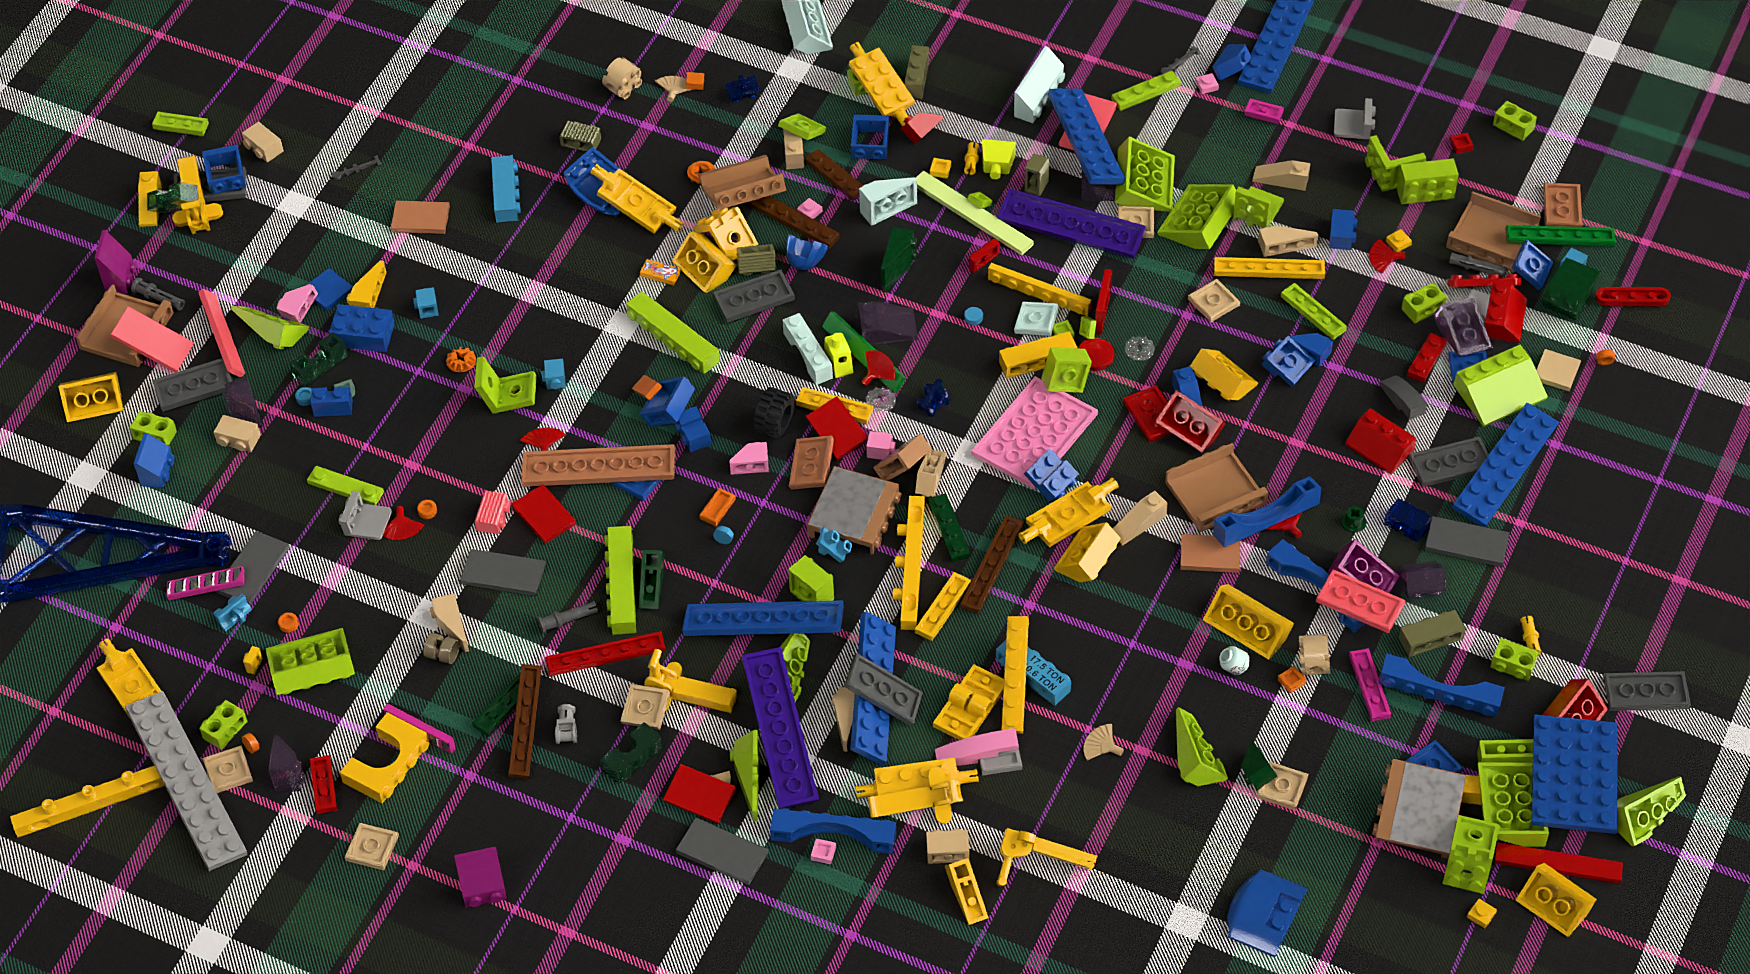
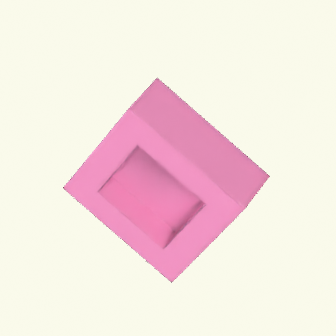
[1196,73,1219,94]
[797,198,823,219]
[811,839,836,864]

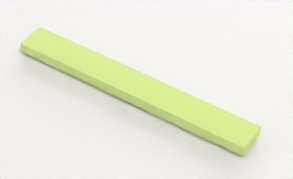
[916,171,1034,255]

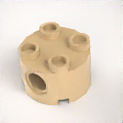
[602,57,642,99]
[1299,634,1330,675]

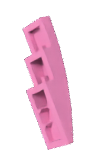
[935,728,1019,766]

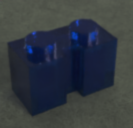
[1384,498,1432,543]

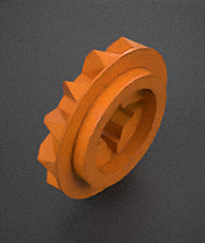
[687,161,715,185]
[446,347,476,372]

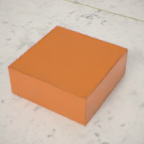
[686,72,704,90]
[1278,666,1307,694]

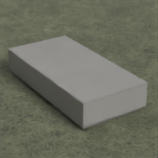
[979,749,1022,775]

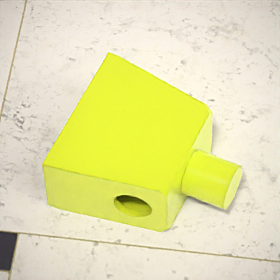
[982,139,1016,179]
[824,333,853,378]

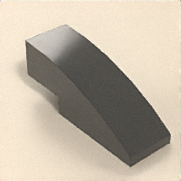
[1379,375,1427,419]

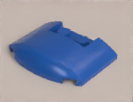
[564,147,623,216]
[1227,869,1308,957]

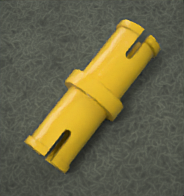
[964,142,979,175]
[1520,616,1541,655]

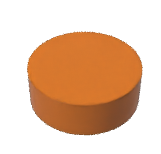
[1596,350,1616,365]
[417,500,437,519]
[278,613,299,633]
[242,733,260,754]

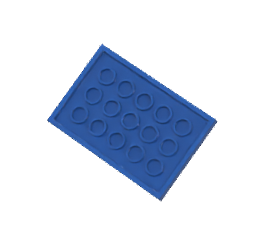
[1531,715,1617,834]

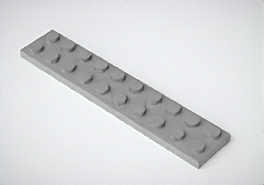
[125,691,247,871]

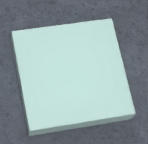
[1014,302,1059,336]

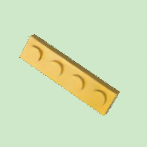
[796,387,873,424]
[915,572,971,641]

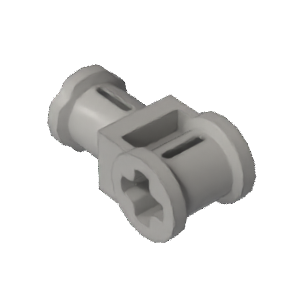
[555,704,577,744]

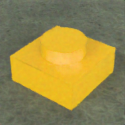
[930,158,951,178]
[1386,229,1412,252]
[243,646,263,674]
[1467,899,1497,928]

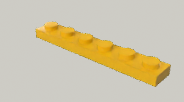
[1214,257,1325,279]
[988,263,1091,316]
[1002,616,1029,734]

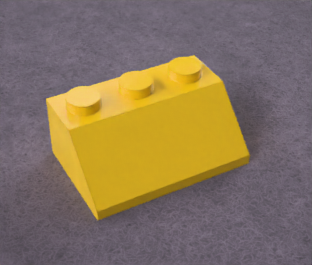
[672,232,737,293]
[1189,348,1258,401]
[59,372,123,422]
[1054,522,1121,582]
[1516,863,1597,937]

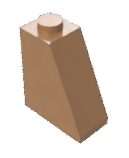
[873,433,932,481]

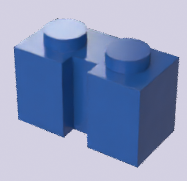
[1329,209,1357,250]
[311,386,353,417]
[674,406,711,452]

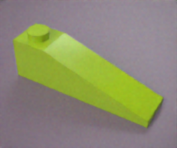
[231,306,309,349]
[780,633,810,702]
[1176,707,1228,786]
[730,730,760,822]
[1617,777,1686,846]

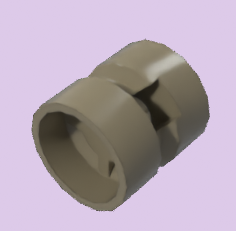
[423,632,460,664]

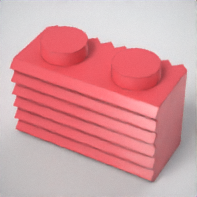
[474,490,511,534]

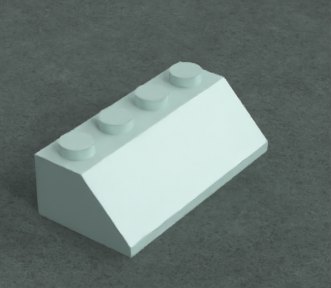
[781,0,833,54]
[1014,46,1065,123]

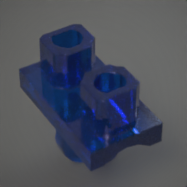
[725,74,760,103]
[917,379,950,417]

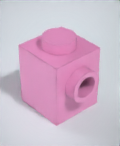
[867,431,896,460]

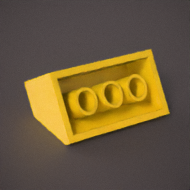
[1203,584,1294,660]

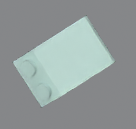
[859,177,917,226]

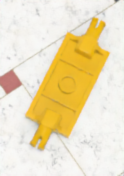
[849,42,915,126]
[590,164,684,234]
[1018,478,1119,547]
[97,639,162,718]
[855,757,979,799]

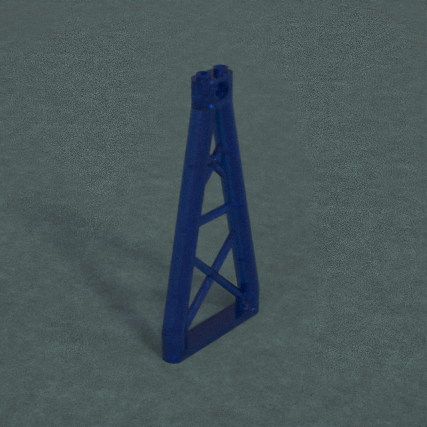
[0,504,231,603]

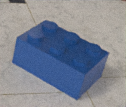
[329,304,395,352]

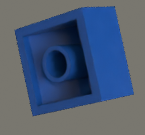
[133,433,175,488]

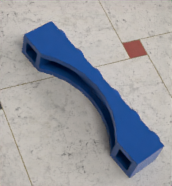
[1213,476,1321,547]
[1266,539,1365,633]
[1378,654,1505,717]
[770,808,897,854]

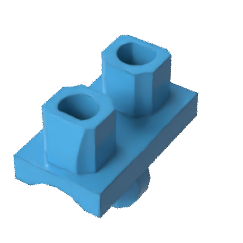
[816,527,852,562]
[213,594,252,631]

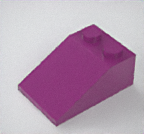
[95,230,136,294]
[1327,539,1399,593]
[454,847,507,907]

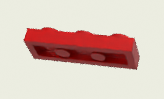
[1407,333,1448,383]
[310,755,337,814]

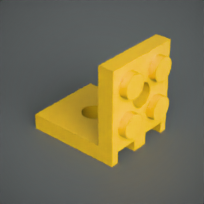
[692,207,758,261]

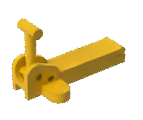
[172,155,223,234]
[645,649,737,713]
[867,766,963,824]
[996,828,1097,887]

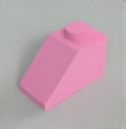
[277,284,318,323]
[730,442,769,475]

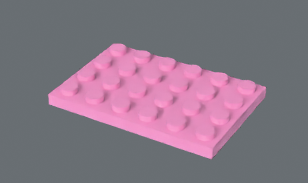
[971,376,1098,490]

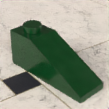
[639,550,665,609]

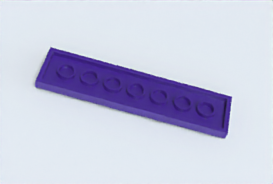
[997,188,1146,259]
[742,647,819,809]

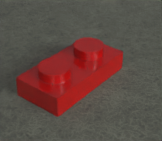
[969,238,1000,273]

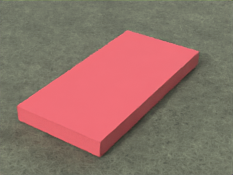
[1059,93,1117,150]
[110,306,194,373]
[1316,569,1406,633]

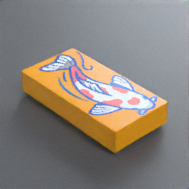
[640,259,681,285]

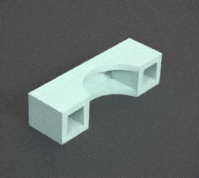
[783,313,833,385]

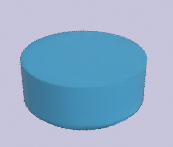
[964,307,983,325]
[295,387,312,406]
[713,526,734,544]

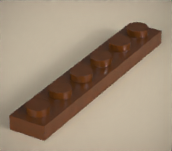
[743,196,840,249]
[960,515,1023,615]
[508,664,542,779]

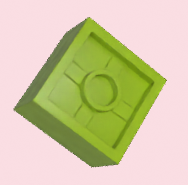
[1041,348,1092,393]
[788,555,834,601]

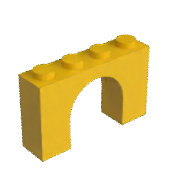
[340,712,429,804]

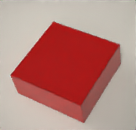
[1450,133,1474,154]

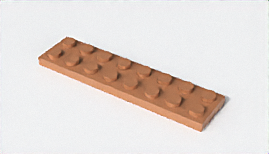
[521,444,675,487]

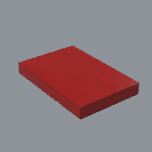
[1095,269,1112,335]
[1123,385,1172,443]
[806,396,868,461]
[511,484,576,544]
[663,764,736,824]

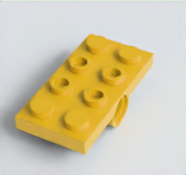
[933,664,1004,740]

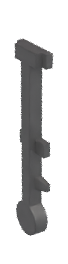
[1161,46,1201,75]
[332,155,382,180]

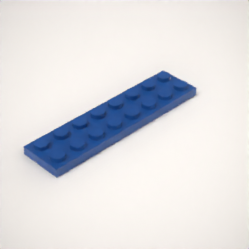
[1238,0,1315,94]
[1048,88,1125,184]
[1452,402,1559,527]
[682,600,844,636]
[850,611,896,765]

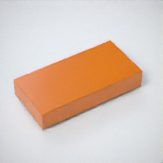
[632,375,662,400]
[699,488,736,526]

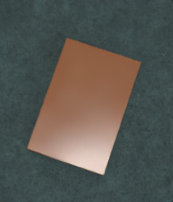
[1543,183,1582,227]
[391,201,450,234]
[789,435,834,490]
[1180,534,1240,573]

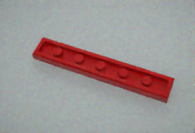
[545,631,666,677]
[1494,842,1623,884]

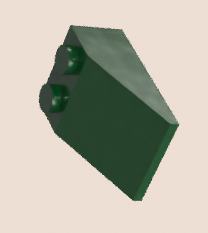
[881,227,917,292]
[1542,257,1600,320]

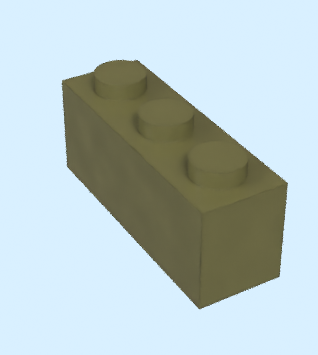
[905,45,929,99]
[1399,610,1466,657]

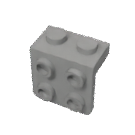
[1334,98,1376,139]
[339,491,392,540]

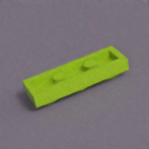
[152,112,209,136]

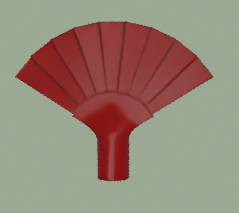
[1369,239,1405,274]
[861,350,895,386]
[520,427,566,451]
[382,506,424,541]
[1265,512,1302,538]

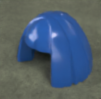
[786,235,828,271]

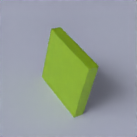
[778,113,827,140]

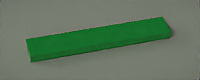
[1505,225,1616,246]
[822,312,906,393]

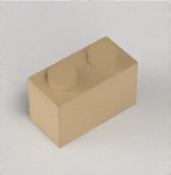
[242,121,283,163]
[214,415,261,452]
[926,829,969,864]

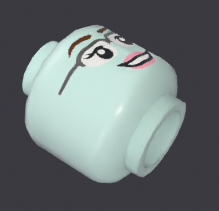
[1219,646,1249,675]

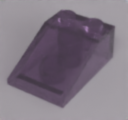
[1433,297,1493,357]
[858,301,918,345]

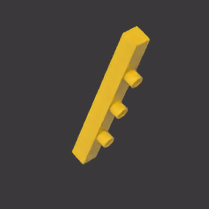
[893,496,925,630]
[10,766,165,838]

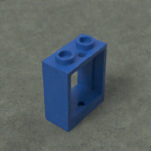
[851,115,889,159]
[202,145,246,194]
[640,376,695,427]

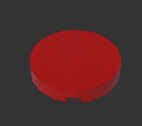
[1078,338,1114,371]

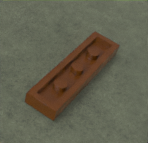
[805,149,864,201]

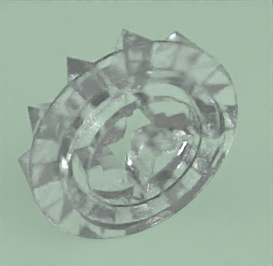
[1125,335,1155,361]
[866,386,896,412]

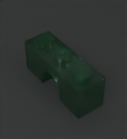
[147,182,199,214]
[289,332,348,387]
[600,722,663,785]

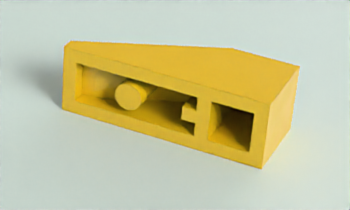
[138,171,162,227]
[347,261,386,308]
[945,858,989,925]

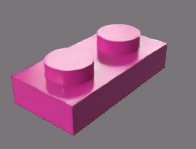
[1244,99,1284,124]

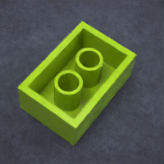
[1397,158,1459,204]

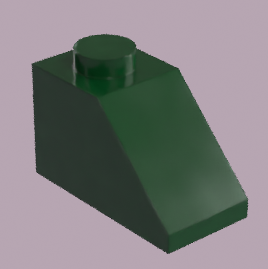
[1241,741,1278,790]

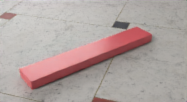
[199,289,246,377]

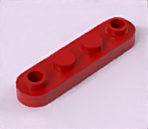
[1447,274,1521,287]
[1595,287,1671,306]

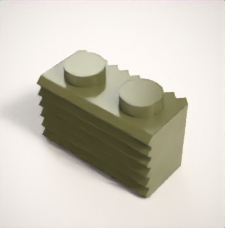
[559,120,601,152]
[1025,153,1049,196]
[736,244,776,275]

